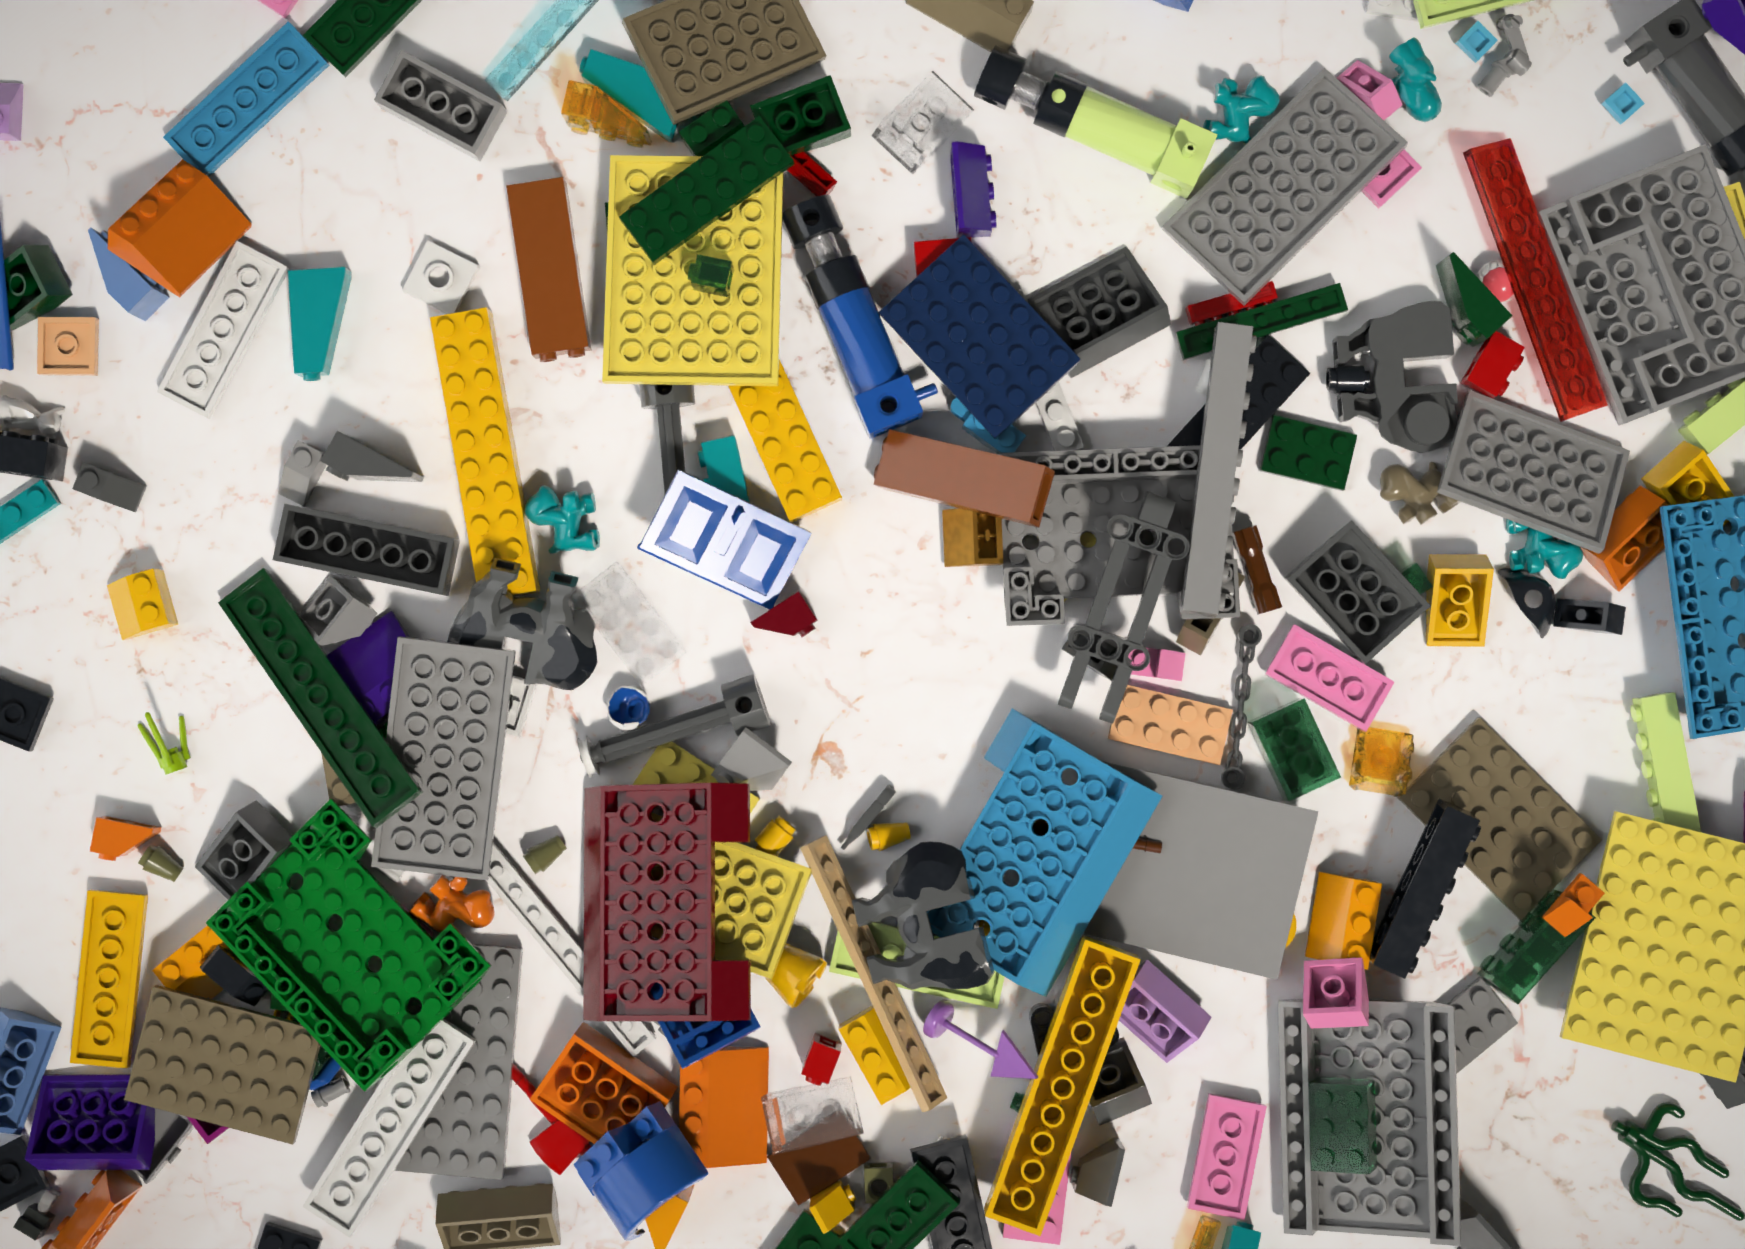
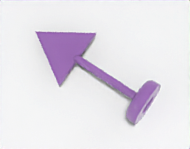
[923,999,1038,1079]

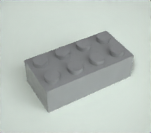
[374,50,507,162]

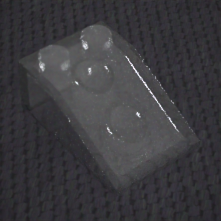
[871,71,974,175]
[761,1076,864,1155]

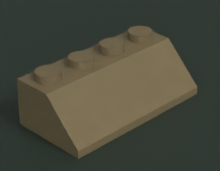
[906,0,1034,52]
[435,1183,561,1249]

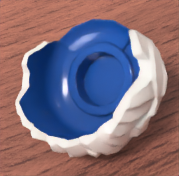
[607,685,650,731]

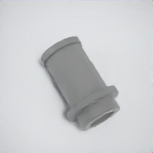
[311,1075,351,1107]

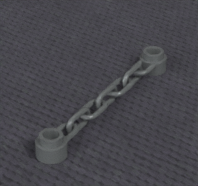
[1221,624,1262,790]

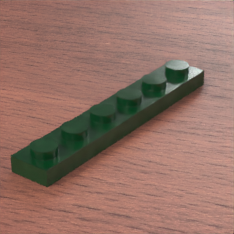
[1175,283,1348,361]

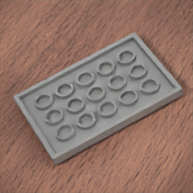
[1437,390,1630,554]

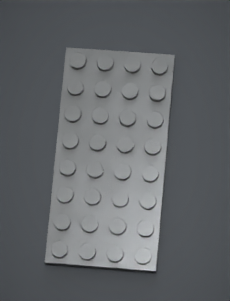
[1162,68,1408,306]
[371,636,516,881]
[394,944,523,1180]

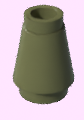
[523,835,567,875]
[138,844,184,882]

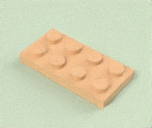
[1107,685,1233,765]

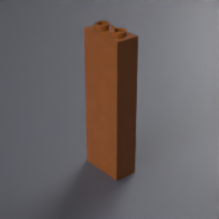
[506,177,592,362]
[873,429,1055,528]

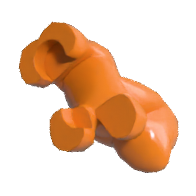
[408,875,495,933]

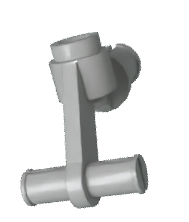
[1477,14,1532,97]

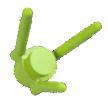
[137,712,191,775]

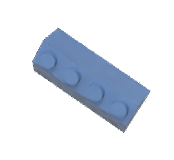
[0,1007,62,1135]

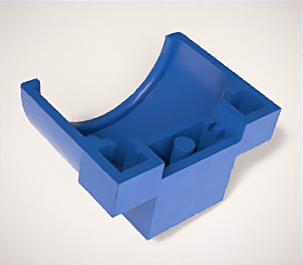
[573,1102,709,1241]

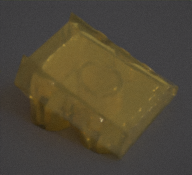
[1349,727,1414,797]

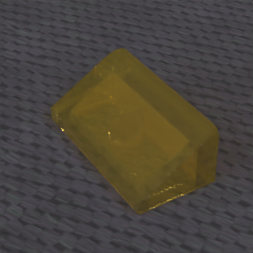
[1189,1214,1221,1249]

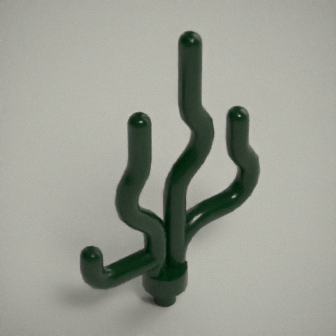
[1611,1102,1745,1221]

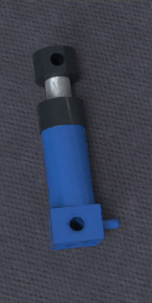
[782,195,938,439]

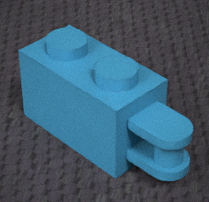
[950,398,1027,455]

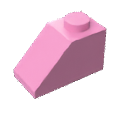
[1337,60,1403,120]

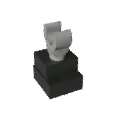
[13,1187,61,1241]

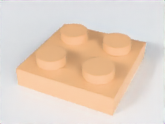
[37,317,99,376]

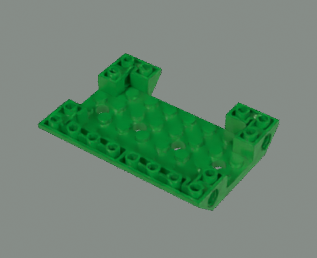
[206,799,492,1092]

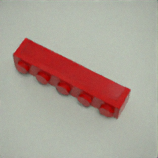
[787,152,837,197]
[1185,281,1278,326]

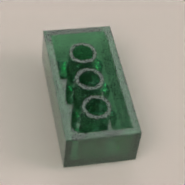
[1477,889,1596,1005]

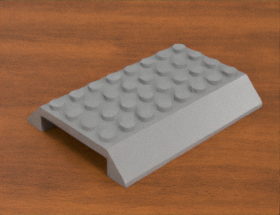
[1278,999,1461,1246]

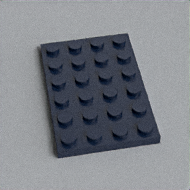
[878,234,1081,439]

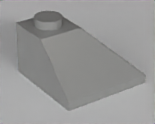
[299,575,378,646]
[711,727,792,791]

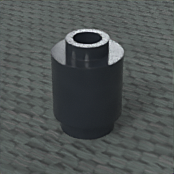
[1326,365,1370,394]

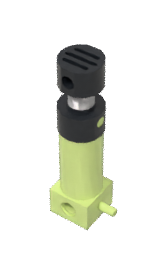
[974,45,1218,199]

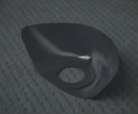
[1498,568,1555,639]

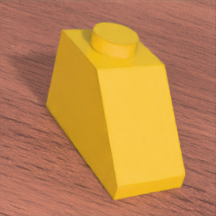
[809,1179,857,1234]

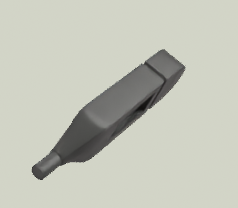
[841,785,897,850]

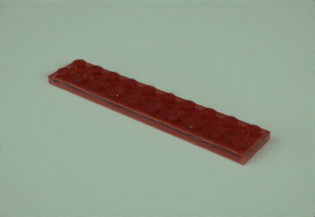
[1463,138,1608,422]

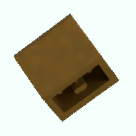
[942,508,1003,567]

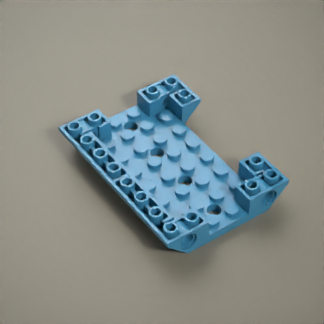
[1660,495,1745,739]
[927,708,1163,997]

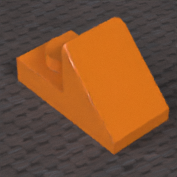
[1541,873,1605,937]

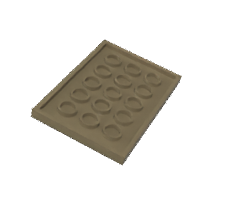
[622,0,827,125]
[1397,717,1602,921]
[124,985,321,1145]

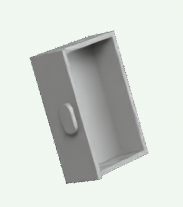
[132,1108,195,1184]

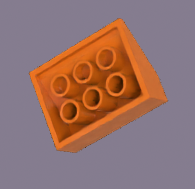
[108,159,252,298]
[530,1021,678,1144]
[679,1046,769,1168]
[41,1170,142,1249]

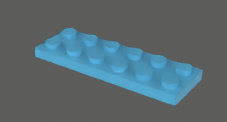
[163,21,330,177]

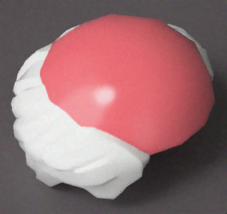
[1477,259,1523,302]

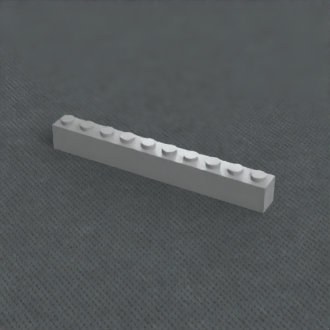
[1180,322,1257,618]

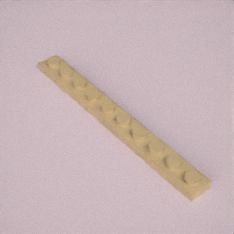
[800,835,948,1112]

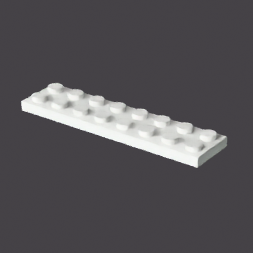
[302,1019,477,1238]

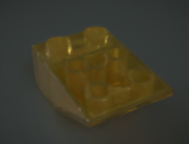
[561,80,652,148]

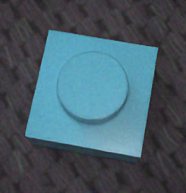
[1455,21,1498,63]
[1602,82,1645,125]

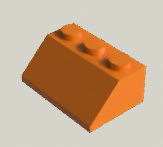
[1581,485,1668,592]

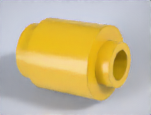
[754,815,796,857]

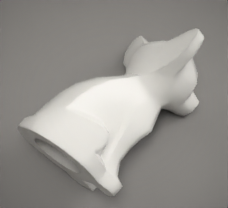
[0,395,65,439]

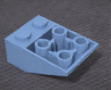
[88,227,170,322]

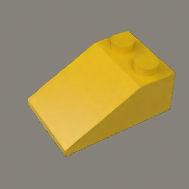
[1641,441,1735,527]
[1426,554,1494,647]

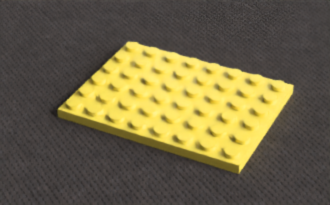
[602,155,784,386]
[1559,811,1745,1083]

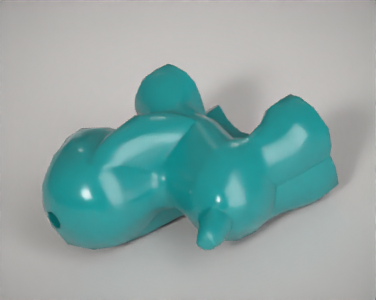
[1389,37,1442,122]
[1203,75,1279,144]
[524,485,600,554]
[1506,519,1583,579]

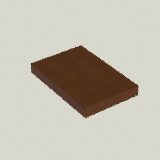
[767,1109,871,1206]

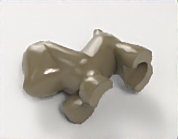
[1380,462,1461,525]

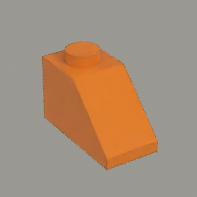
[89,816,161,861]

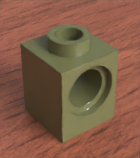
[864,1162,894,1205]

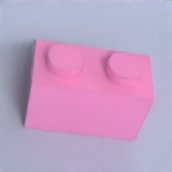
[1303,958,1369,1029]

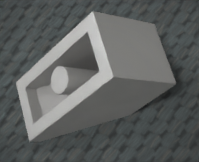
[278,440,327,507]

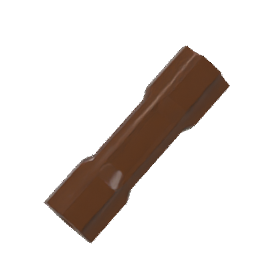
[1233,525,1282,615]

